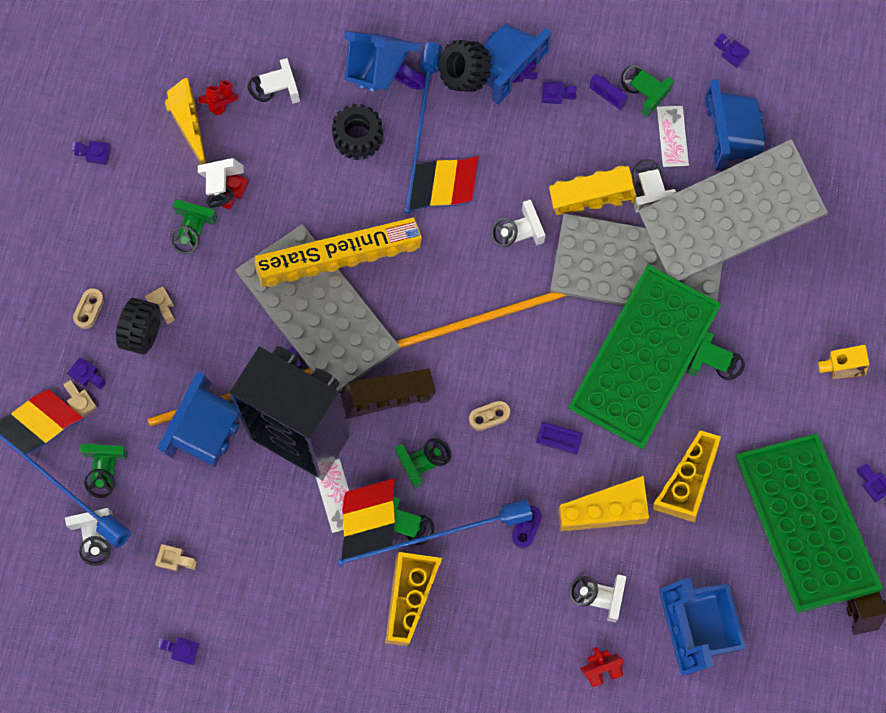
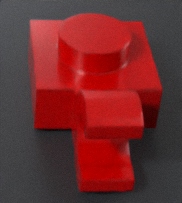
[221,175,249,210]

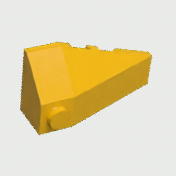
[165,78,206,165]

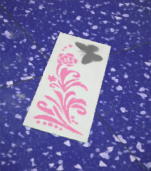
[657,106,689,167]
[316,459,349,533]

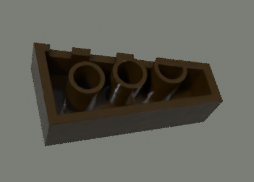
[341,368,436,419]
[846,541,886,635]

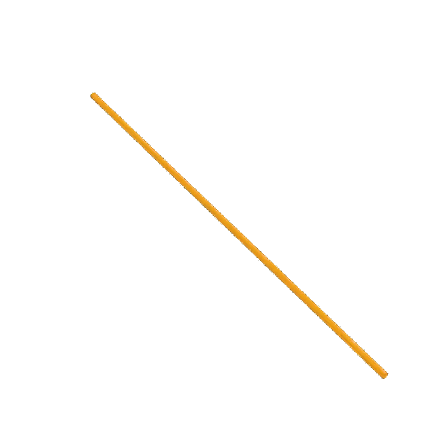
[148,292,567,426]

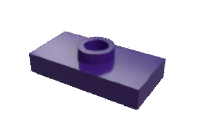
[536,422,583,455]

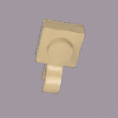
[145,286,175,324]
[63,380,97,417]
[155,544,197,572]

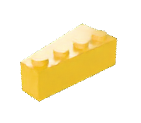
[549,166,637,215]
[653,430,721,523]
[558,476,649,531]
[385,552,442,646]

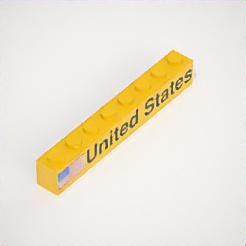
[255,217,422,287]

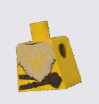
[818,345,869,379]

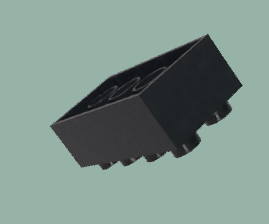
[229,346,349,481]

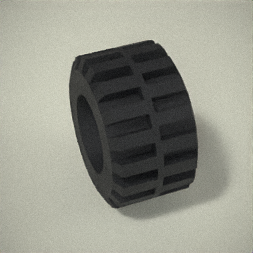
[438,40,492,92]
[332,104,383,160]
[116,298,161,355]

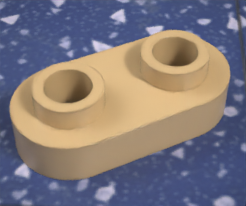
[73,288,104,329]
[469,401,510,431]

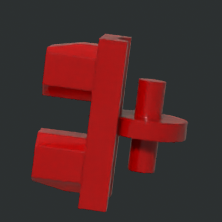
[199,80,238,115]
[580,647,624,687]

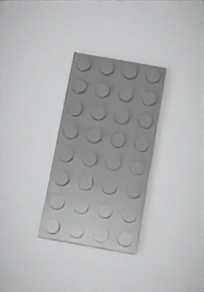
[638,139,828,282]
[550,214,723,322]
[235,224,400,392]

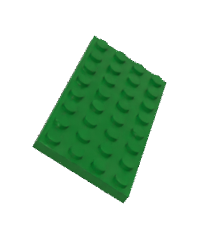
[568,264,721,450]
[735,433,883,614]

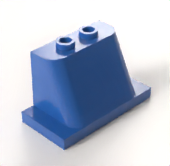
[484,24,552,105]
[344,31,420,91]
[704,79,766,171]
[157,371,240,467]
[659,578,746,676]

